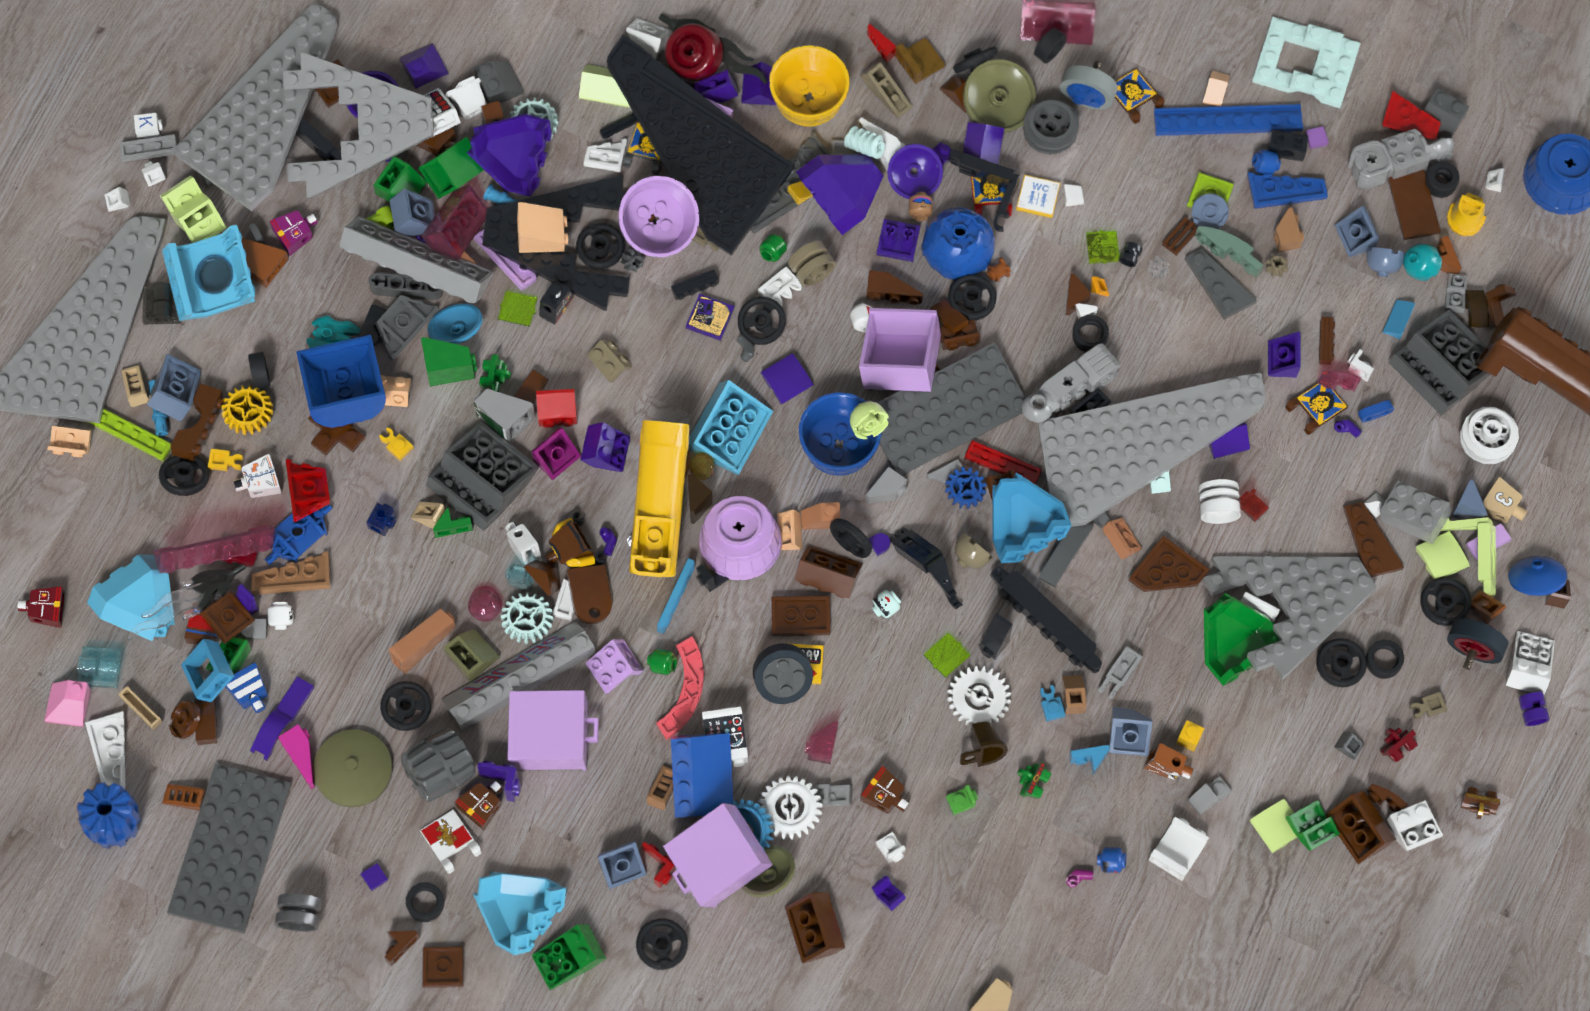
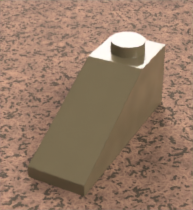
[860,62,912,118]

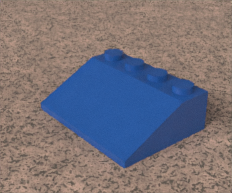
[671,733,733,818]

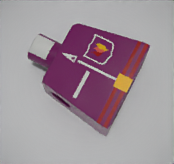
[270,211,318,256]

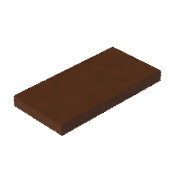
[1388,169,1441,240]

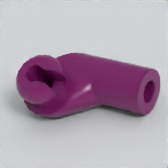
[1066,869,1093,888]

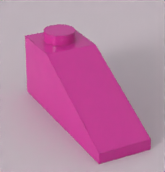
[278,725,315,789]

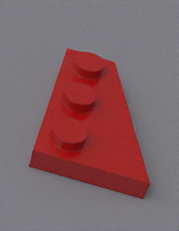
[1382,91,1441,141]

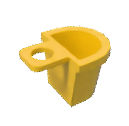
[1447,193,1486,236]

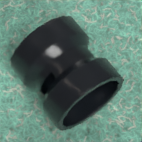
[1119,242,1143,267]

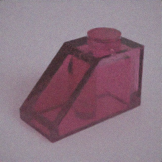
[804,721,838,764]

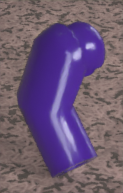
[1334,420,1362,438]
[599,527,617,556]

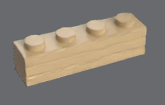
[118,686,162,730]

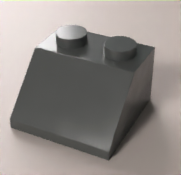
[474,60,524,104]
[1424,88,1470,139]

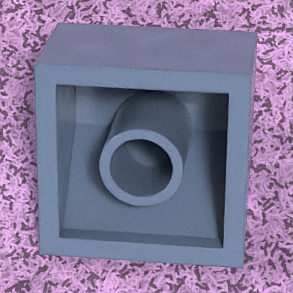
[390,189,438,236]

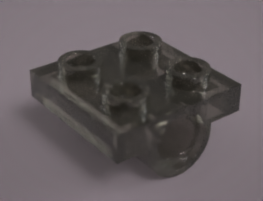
[142,282,181,325]

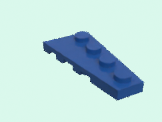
[1247,172,1328,209]

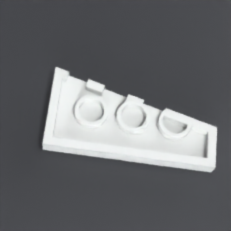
[85,711,125,789]

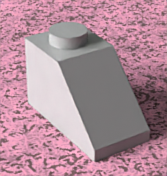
[865,467,907,504]

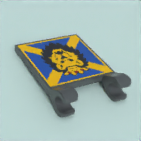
[623,122,662,175]

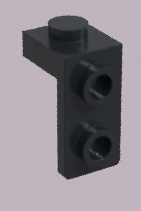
[696,564,729,592]

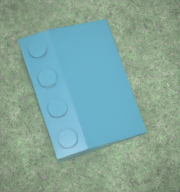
[689,380,773,475]

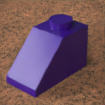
[694,70,739,103]

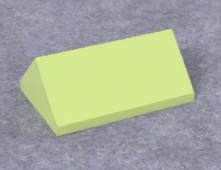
[579,64,630,107]

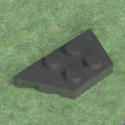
[375,295,439,361]

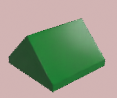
[205,637,251,674]

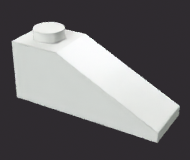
[858,118,905,170]

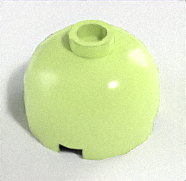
[850,401,889,439]

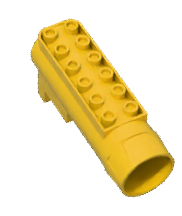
[629,420,690,577]

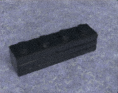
[671,269,719,300]

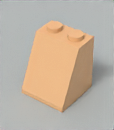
[517,202,568,253]

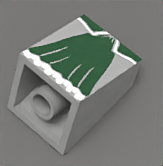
[474,389,535,444]

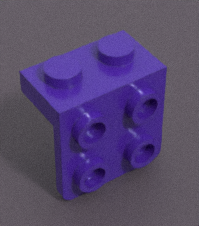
[477,761,521,802]

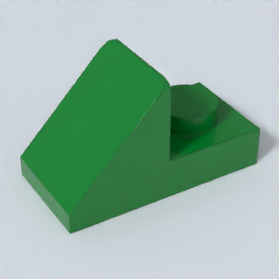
[433,508,473,538]

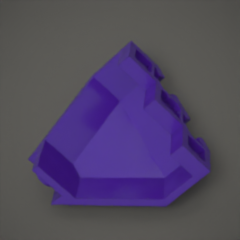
[467,114,552,197]
[796,155,884,235]

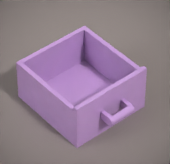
[859,308,941,392]
[508,690,598,770]
[663,803,773,908]

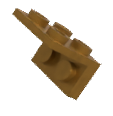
[895,38,945,84]

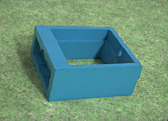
[181,639,234,702]

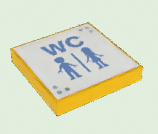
[1016,175,1060,218]

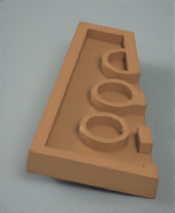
[251,551,330,595]

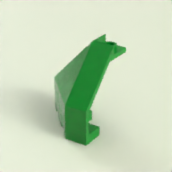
[1204,593,1280,686]

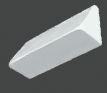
[1241,592,1280,623]

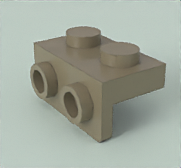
[587,339,632,383]

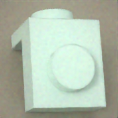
[1150,471,1171,494]

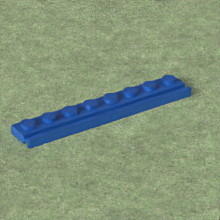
[1154,104,1303,136]

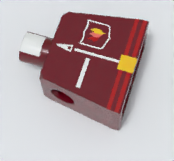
[18,587,65,628]

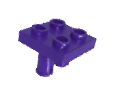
[876,219,920,262]

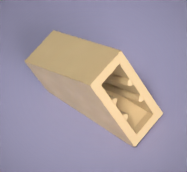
[970,978,1013,1011]

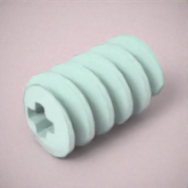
[844,126,885,159]

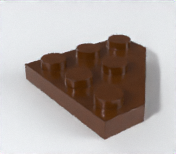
[1128,536,1210,592]

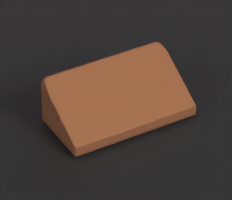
[1103,517,1142,559]

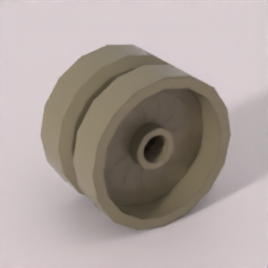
[788,241,836,287]

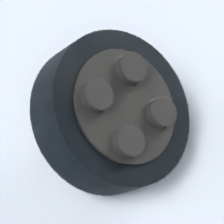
[752,643,813,704]

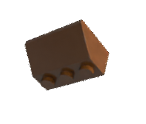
[795,545,863,599]
[1326,790,1397,864]
[785,892,846,963]

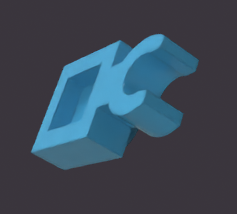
[1040,685,1066,722]

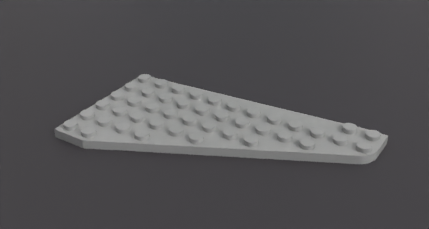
[172,2,337,211]
[1038,373,1266,527]

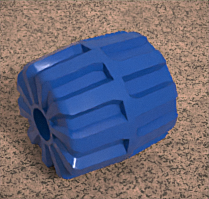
[77,782,141,849]

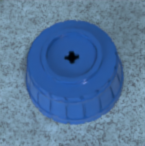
[1523,134,1590,215]
[799,392,881,476]

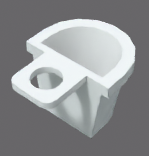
[445,76,486,119]

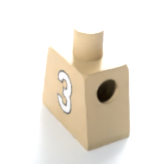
[1483,477,1528,523]

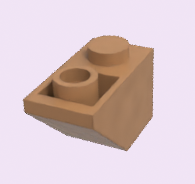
[1274,207,1304,253]
[1062,675,1086,714]

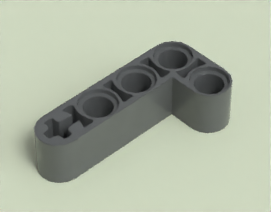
[369,273,443,300]

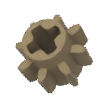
[1265,254,1288,278]

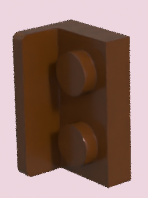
[940,320,980,351]

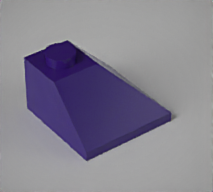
[399,43,448,89]

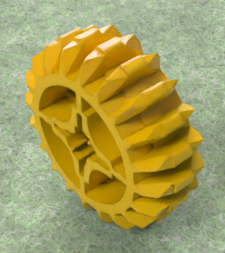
[221,385,273,435]

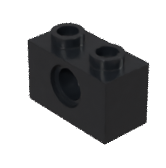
[1268,130,1309,162]

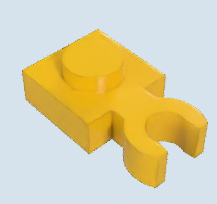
[379,427,414,461]
[208,449,243,471]

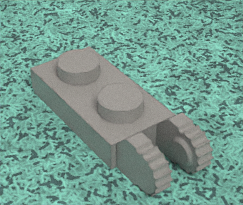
[1098,646,1143,700]

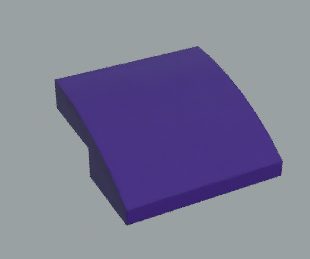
[760,353,814,405]

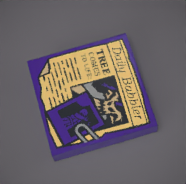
[686,294,734,341]

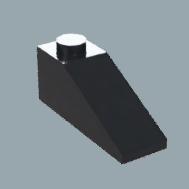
[980,613,1013,660]

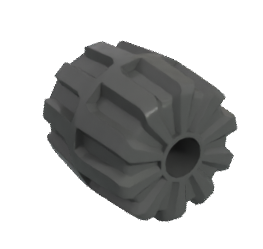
[401,729,476,802]

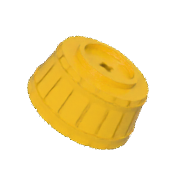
[769,46,849,127]

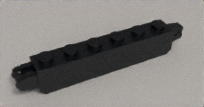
[990,566,1102,673]

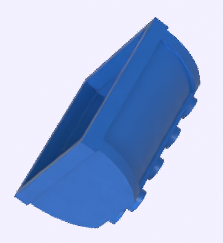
[296,335,386,428]

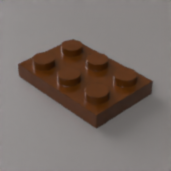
[771,596,830,636]

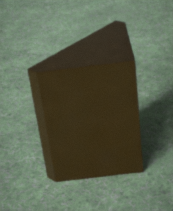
[688,474,712,524]

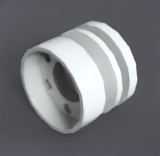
[1198,479,1241,524]

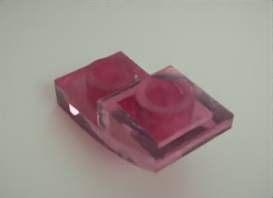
[1317,370,1361,392]

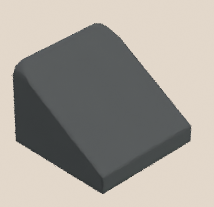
[1334,732,1364,760]

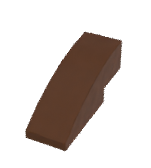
[195,697,218,745]

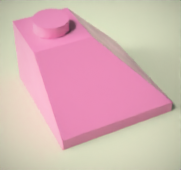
[44,680,91,727]

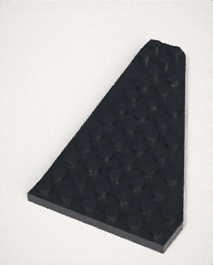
[607,35,795,256]

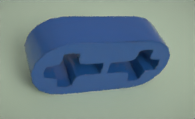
[1358,400,1394,423]

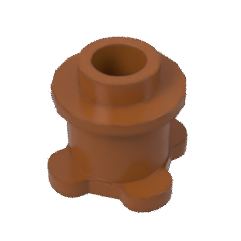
[987,257,1011,282]

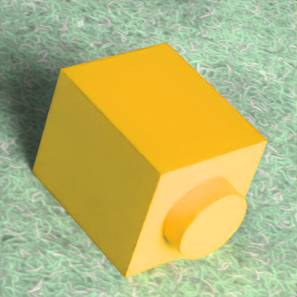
[1176,720,1205,752]

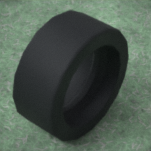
[1034,28,1067,63]
[1072,315,1109,352]
[248,351,270,388]
[1366,640,1404,679]
[406,882,444,922]

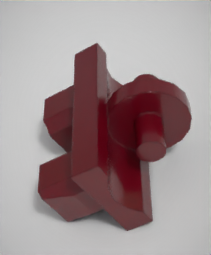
[1380,727,1418,762]

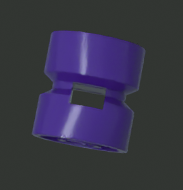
[1518,692,1550,726]

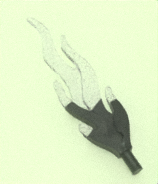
[128,564,246,641]

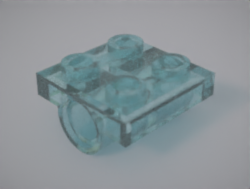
[77,647,123,689]

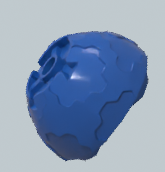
[921,207,995,280]

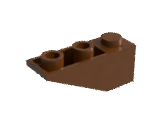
[866,270,923,305]

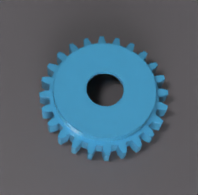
[727,799,774,853]

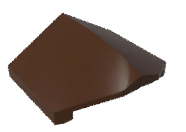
[523,560,561,596]

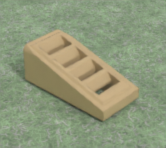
[121,365,149,407]

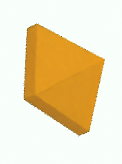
[1091,276,1109,297]

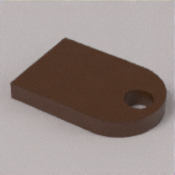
[566,565,612,624]

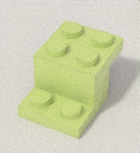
[160,175,227,243]

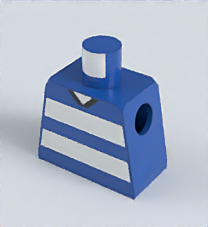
[225,663,268,713]

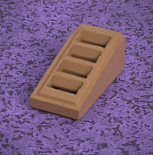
[647,766,673,810]

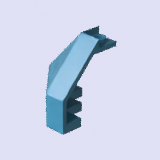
[992,473,1072,563]

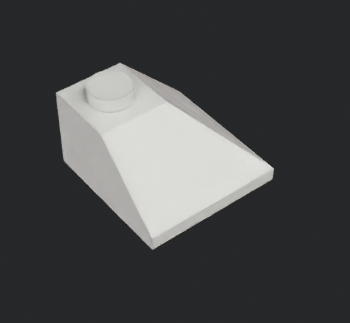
[626,18,671,59]

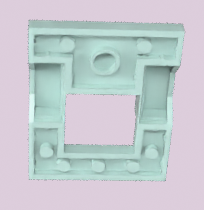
[1252,17,1360,108]

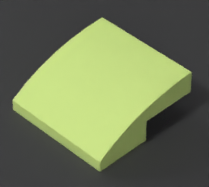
[1416,531,1469,580]
[1250,799,1297,853]

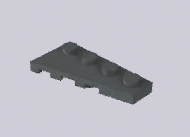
[1185,249,1257,320]

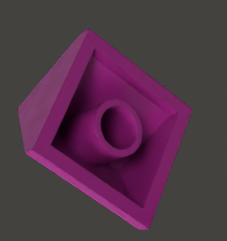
[532,427,581,480]

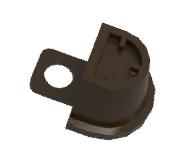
[960,722,1008,767]

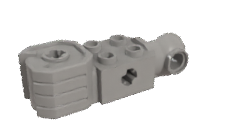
[1348,129,1454,190]
[1022,343,1121,422]

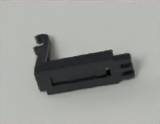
[295,117,341,161]
[950,150,1020,232]
[889,527,963,609]

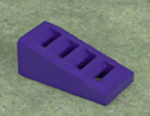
[236,584,258,615]

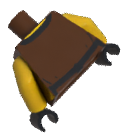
[545,512,606,567]

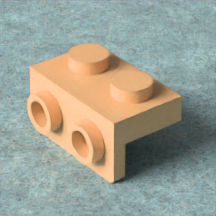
[381,375,411,407]
[47,426,92,457]

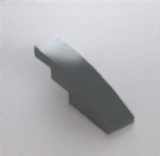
[1039,523,1094,588]

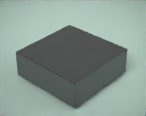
[248,223,265,244]

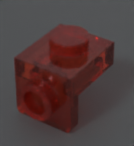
[1240,489,1269,522]

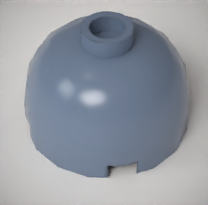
[1367,247,1405,277]

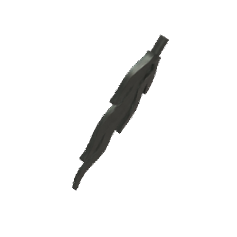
[659,13,767,84]

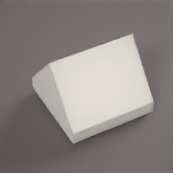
[1485,168,1504,192]

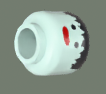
[872,590,901,618]

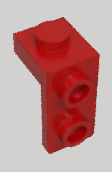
[641,842,675,888]

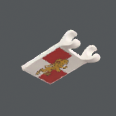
[420,809,481,874]

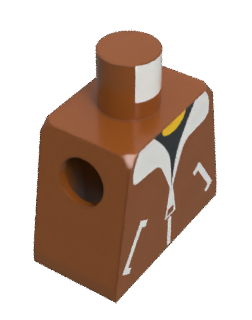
[1143,743,1194,780]

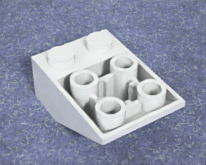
[1506,631,1555,695]

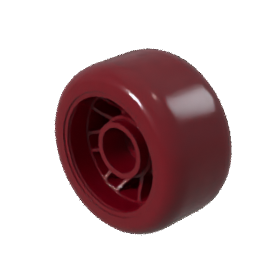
[665,24,723,81]

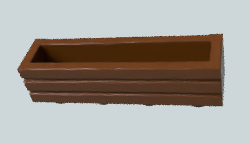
[1319,316,1335,365]

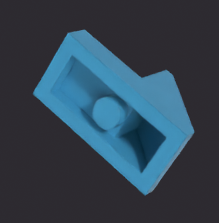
[1069,745,1110,775]

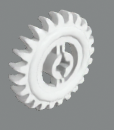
[947,665,1011,725]
[758,776,823,840]

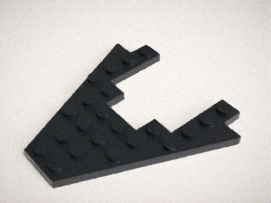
[482,175,630,311]

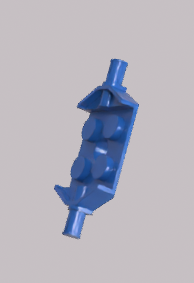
[264,504,332,565]

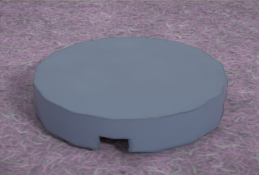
[1192,194,1229,229]

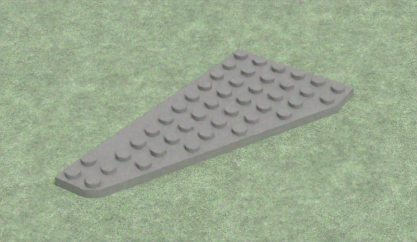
[0,216,167,423]

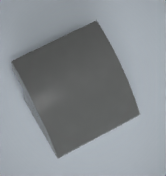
[1388,310,1489,416]
[426,422,539,531]

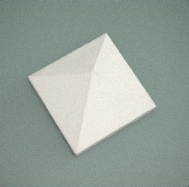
[1364,492,1385,518]

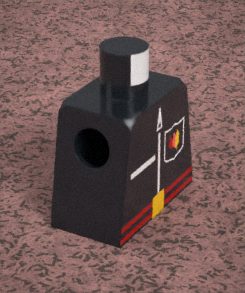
[539,280,574,325]

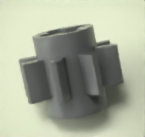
[620,248,645,272]

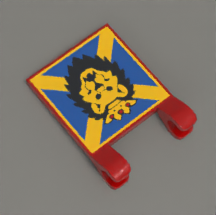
[970,176,1012,216]

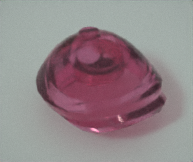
[468,586,502,622]

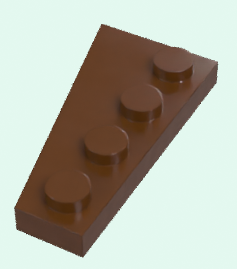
[1343,502,1404,578]

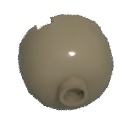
[954,532,993,569]

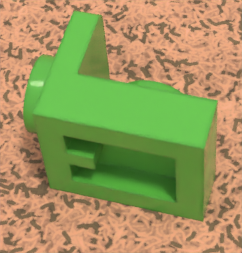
[946,785,978,815]

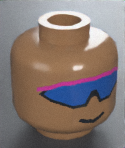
[909,192,933,221]

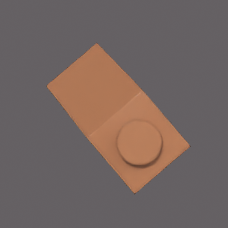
[801,502,840,530]

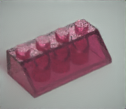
[1020,0,1096,45]
[421,185,487,260]

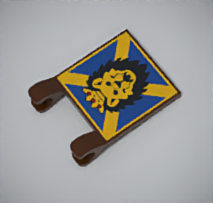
[1115,68,1165,124]
[1285,378,1348,435]

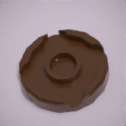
[169,700,200,739]

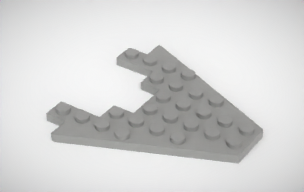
[1203,556,1376,680]

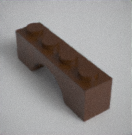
[170,383,224,462]

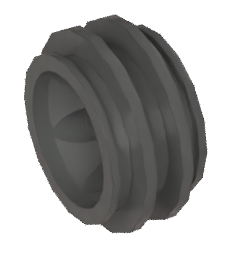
[1023,99,1079,155]

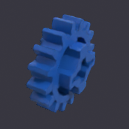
[945,467,987,509]

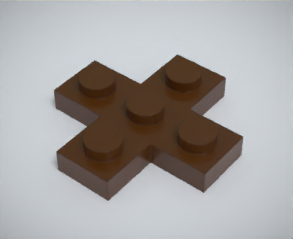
[308,415,365,456]

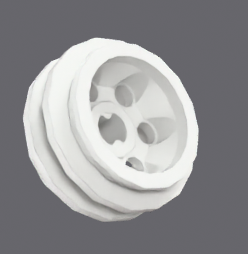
[1460,407,1519,464]

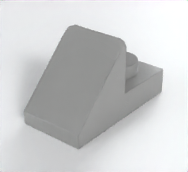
[1188,776,1232,816]

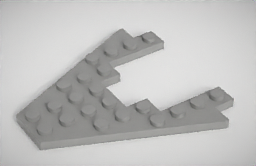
[283,53,434,199]

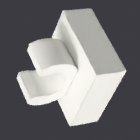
[141,161,166,187]

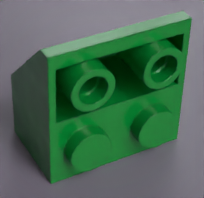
[373,156,427,202]

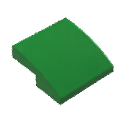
[1285,800,1340,851]

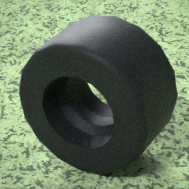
[1425,161,1460,198]

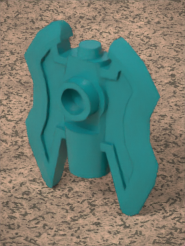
[306,316,361,348]

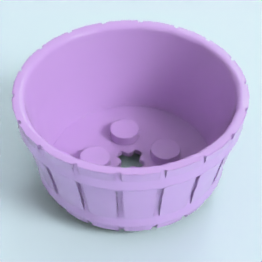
[618,176,699,257]
[699,496,782,580]

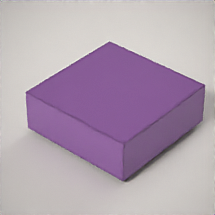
[1305,127,1329,149]

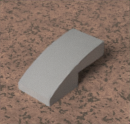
[810,784,852,806]

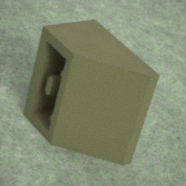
[443,629,500,682]

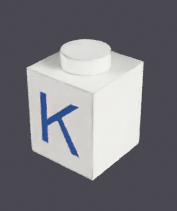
[134,113,163,140]

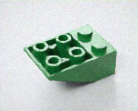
[532,924,607,990]

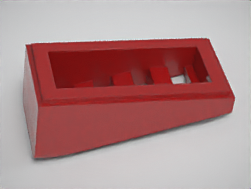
[867,24,896,63]

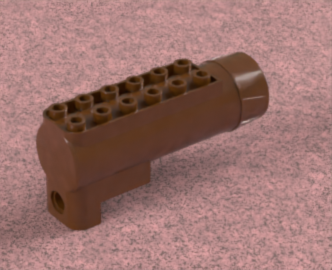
[1474,306,1590,416]

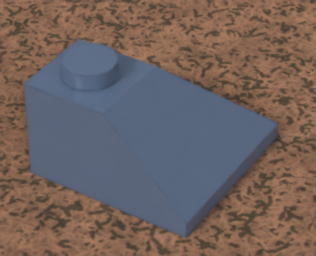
[1109,707,1152,756]

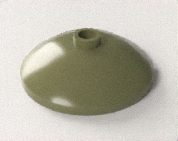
[741,846,796,897]

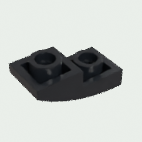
[358,304,386,346]

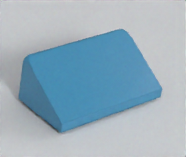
[1383,300,1416,339]

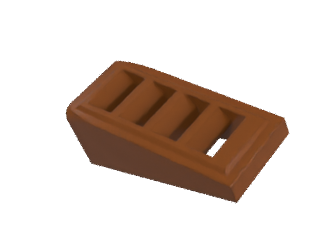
[162,784,206,811]

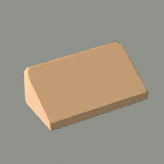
[777,509,802,550]

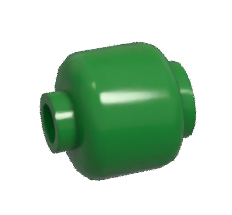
[759,234,787,262]
[647,648,677,675]

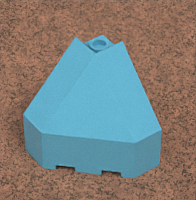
[87,554,175,641]
[473,871,566,955]

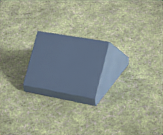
[1335,206,1379,257]
[1452,480,1487,520]
[598,841,646,889]

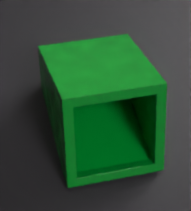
[418,137,484,199]
[421,337,477,387]

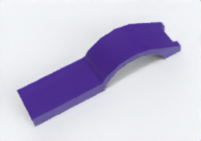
[250,677,314,761]

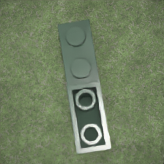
[1195,226,1263,278]

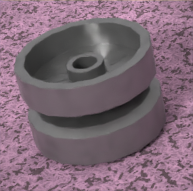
[274,893,322,932]

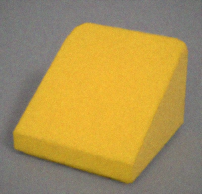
[788,181,813,205]

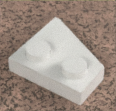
[584,139,627,172]

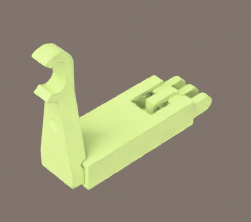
[1441,518,1496,597]

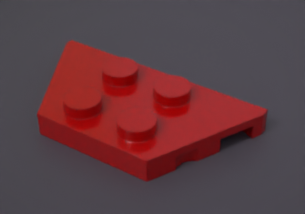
[285,459,330,522]

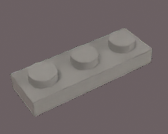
[119,134,177,162]

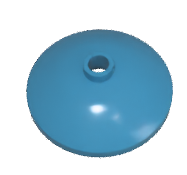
[427,304,483,344]

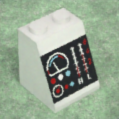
[702,707,748,767]

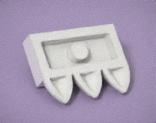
[758,267,801,306]

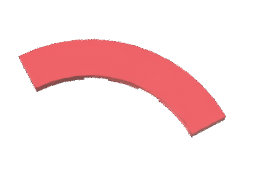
[656,636,704,740]

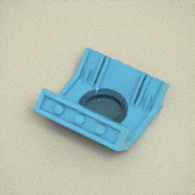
[162,225,255,321]

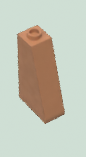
[388,608,455,674]

